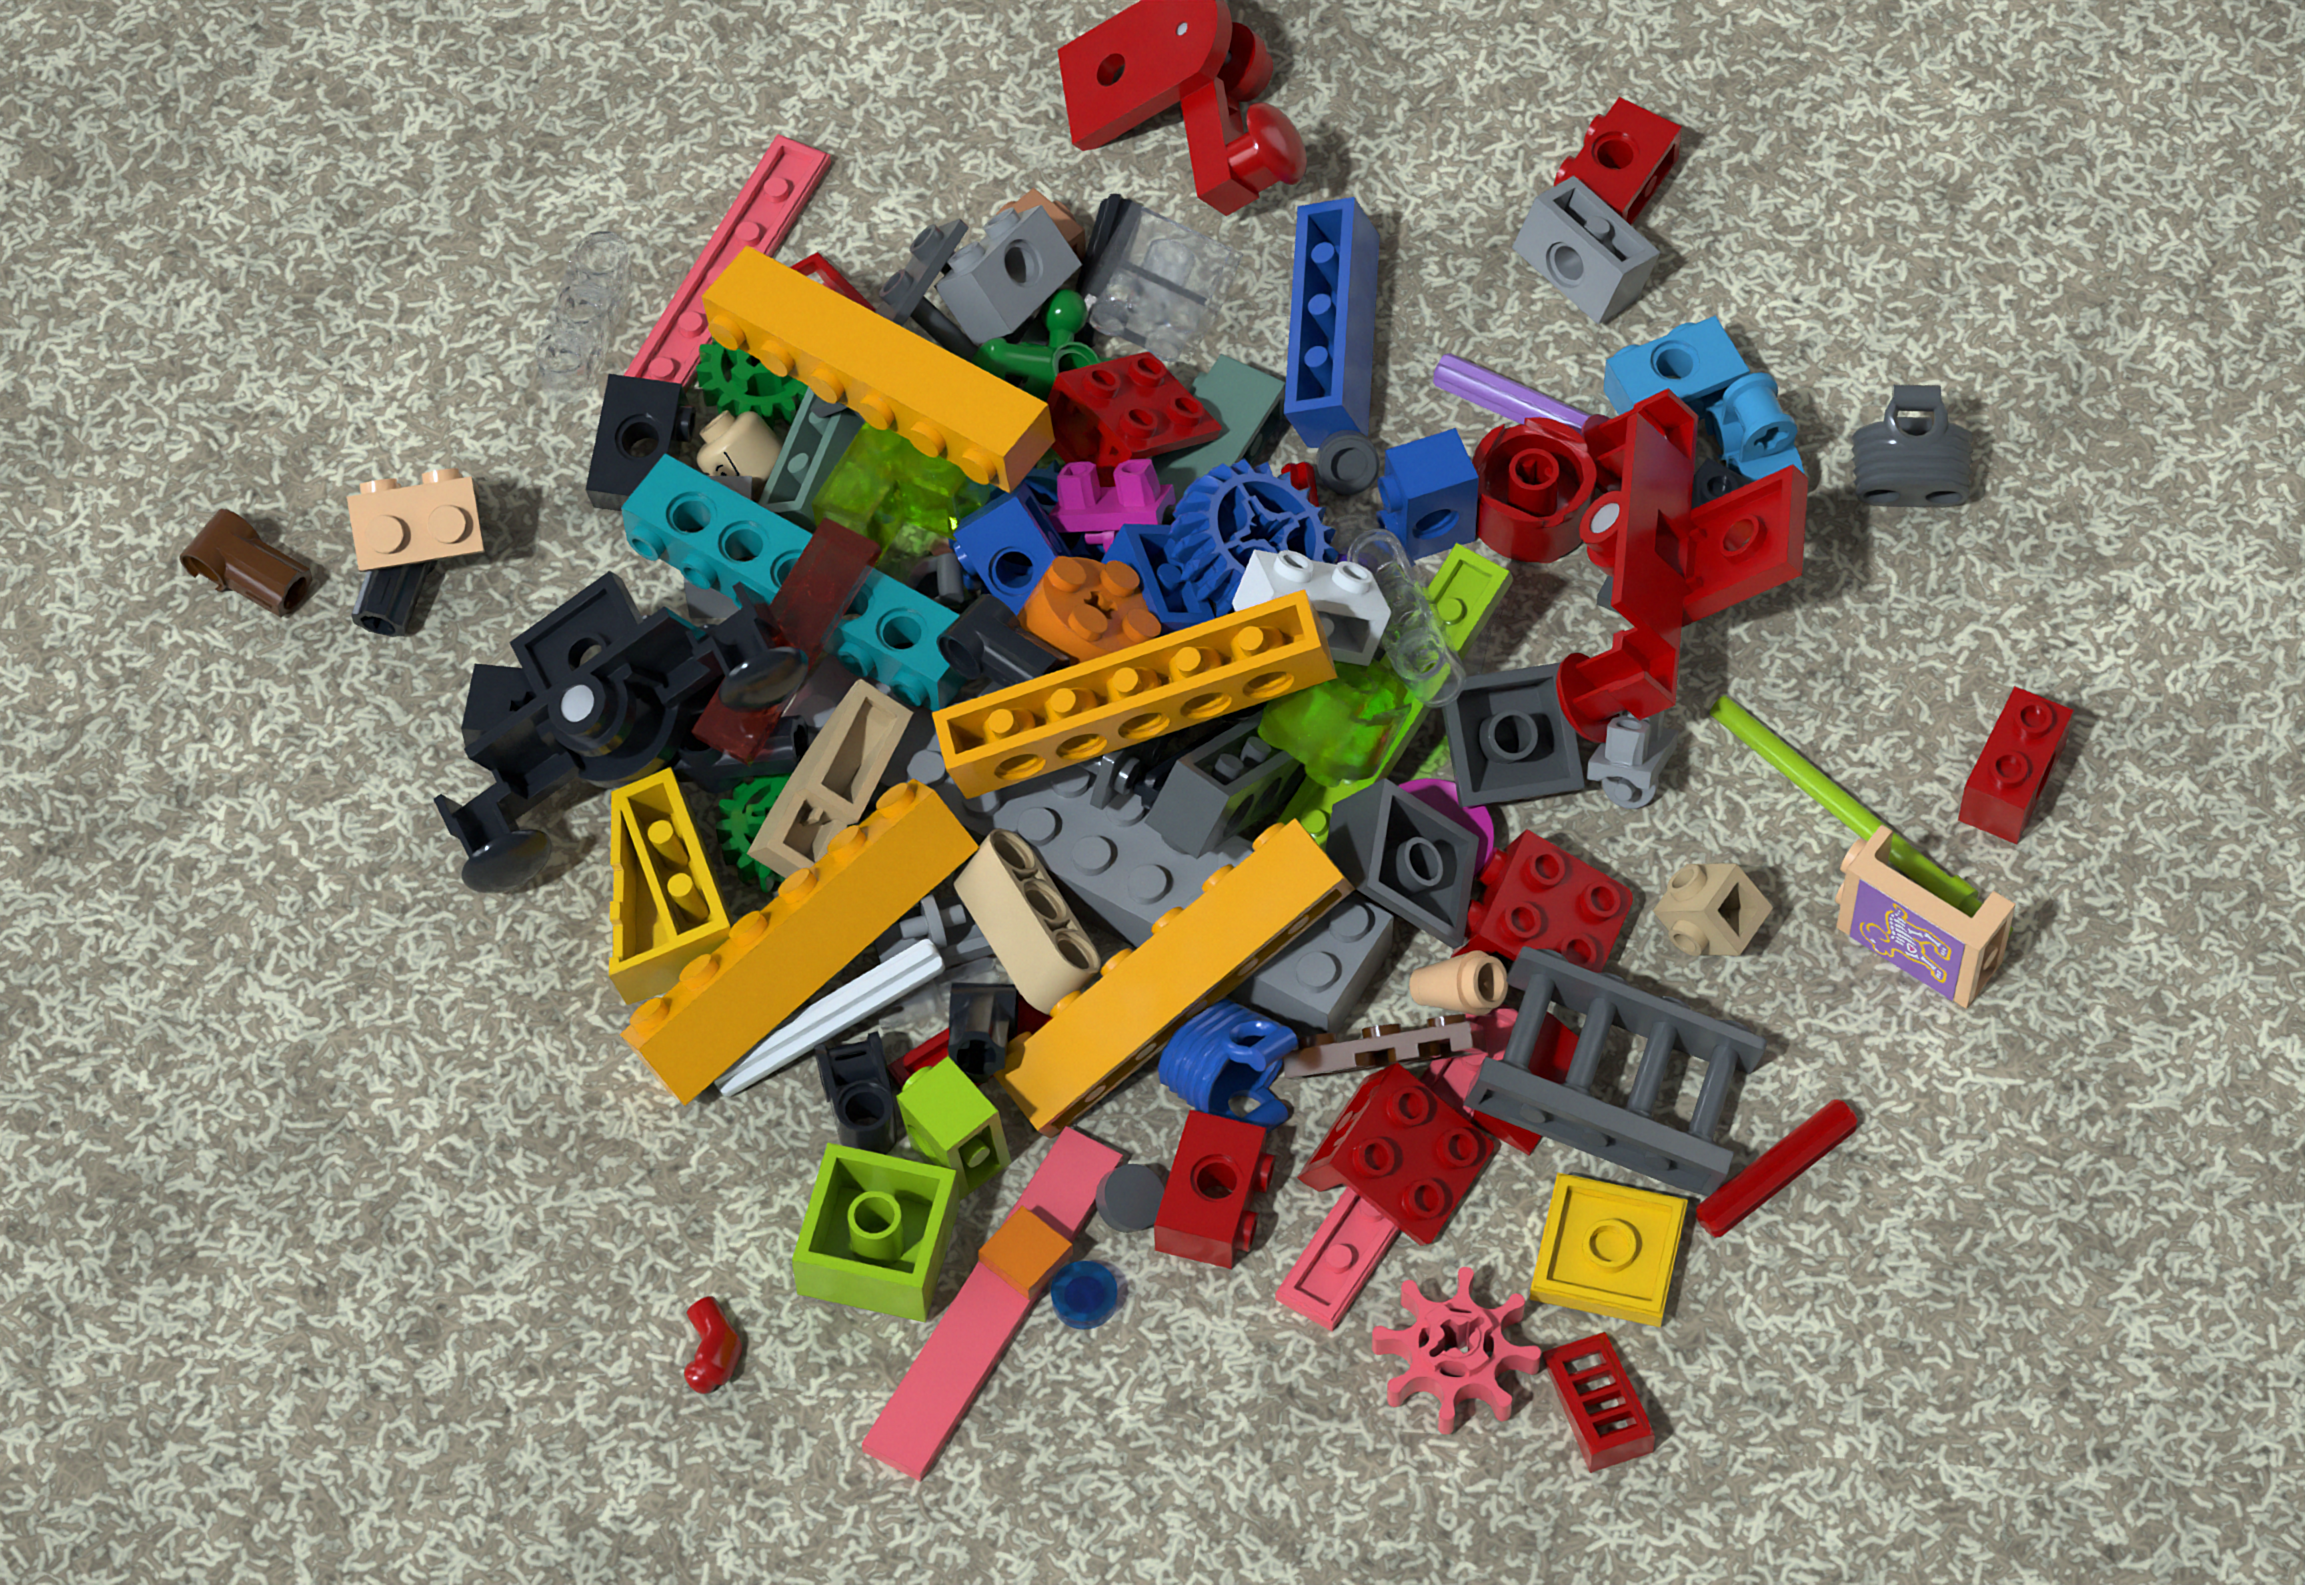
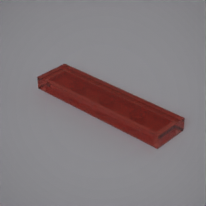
[692,517,883,767]

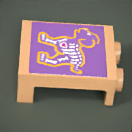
[1835,824,2016,1009]

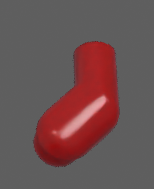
[684,1296,742,1394]

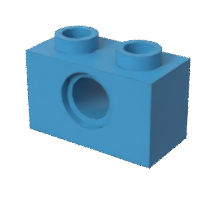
[1603,315,1750,421]

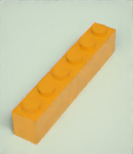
[701,245,1055,494]
[619,778,980,1106]
[993,818,1355,1139]

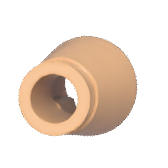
[1409,950,1508,1016]

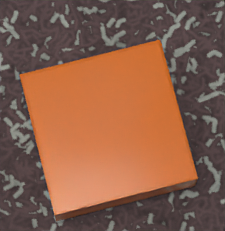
[978,1205,1073,1300]

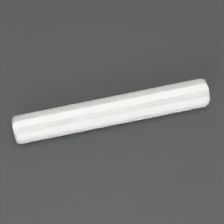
[714,939,945,1097]

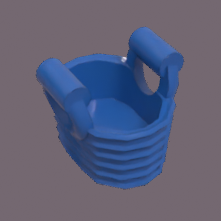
[1158,999,1298,1135]

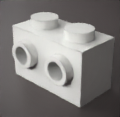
[1232,549,1392,666]

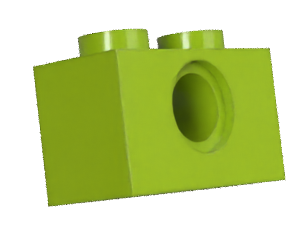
[896,1056,1012,1201]

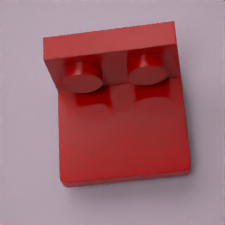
[1046,352,1222,487]
[1297,1062,1494,1246]

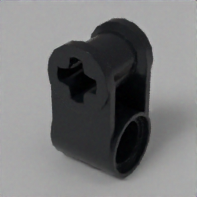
[814,1031,898,1155]

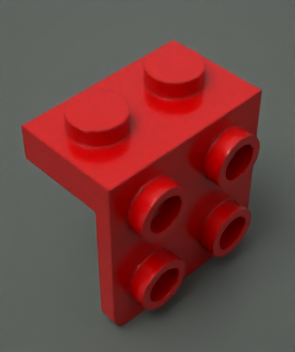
[1450,829,1633,973]

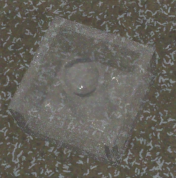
[1083,201,1244,364]

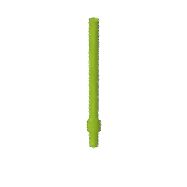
[1709,695,2013,938]

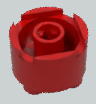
[1472,417,1597,564]

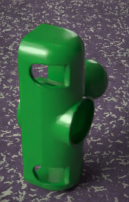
[971,289,1115,402]

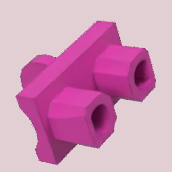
[1048,459,1176,553]

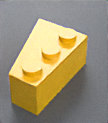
[609,767,735,1005]

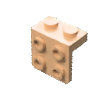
[347,468,485,573]

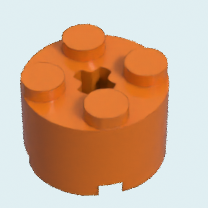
[1016,556,1161,666]

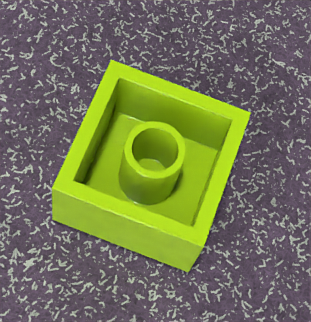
[792,1143,960,1323]

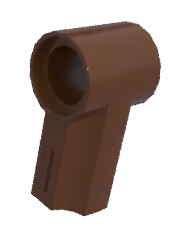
[180,509,313,618]

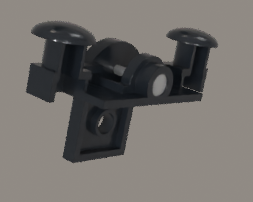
[433,571,809,894]

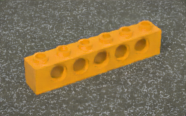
[932,589,1338,799]

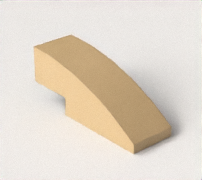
[747,679,914,878]

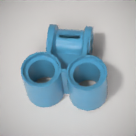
[1705,372,1804,482]

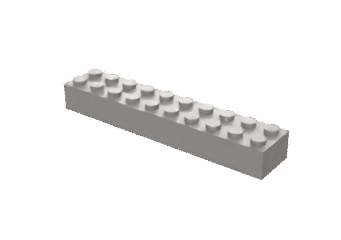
[783,653,1393,1036]

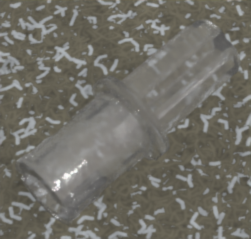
[876,956,1001,1035]

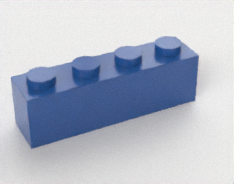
[1284,197,1380,448]

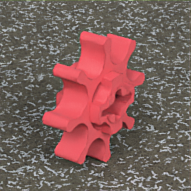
[1372,1267,1541,1435]

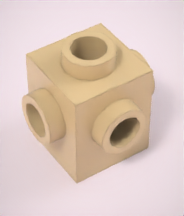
[1653,863,1773,956]

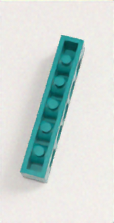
[621,453,968,712]

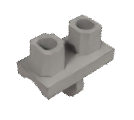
[1587,710,1678,809]
[873,893,995,967]

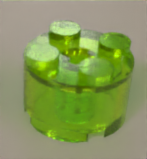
[1257,658,1412,787]

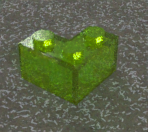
[811,421,990,568]

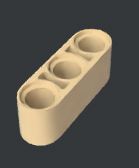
[953,828,1101,1014]

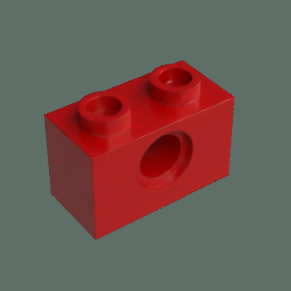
[1554,97,1682,226]
[1958,686,2074,845]
[1154,1109,1276,1270]

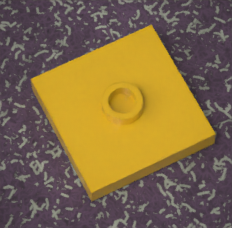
[1529,1172,1688,1328]

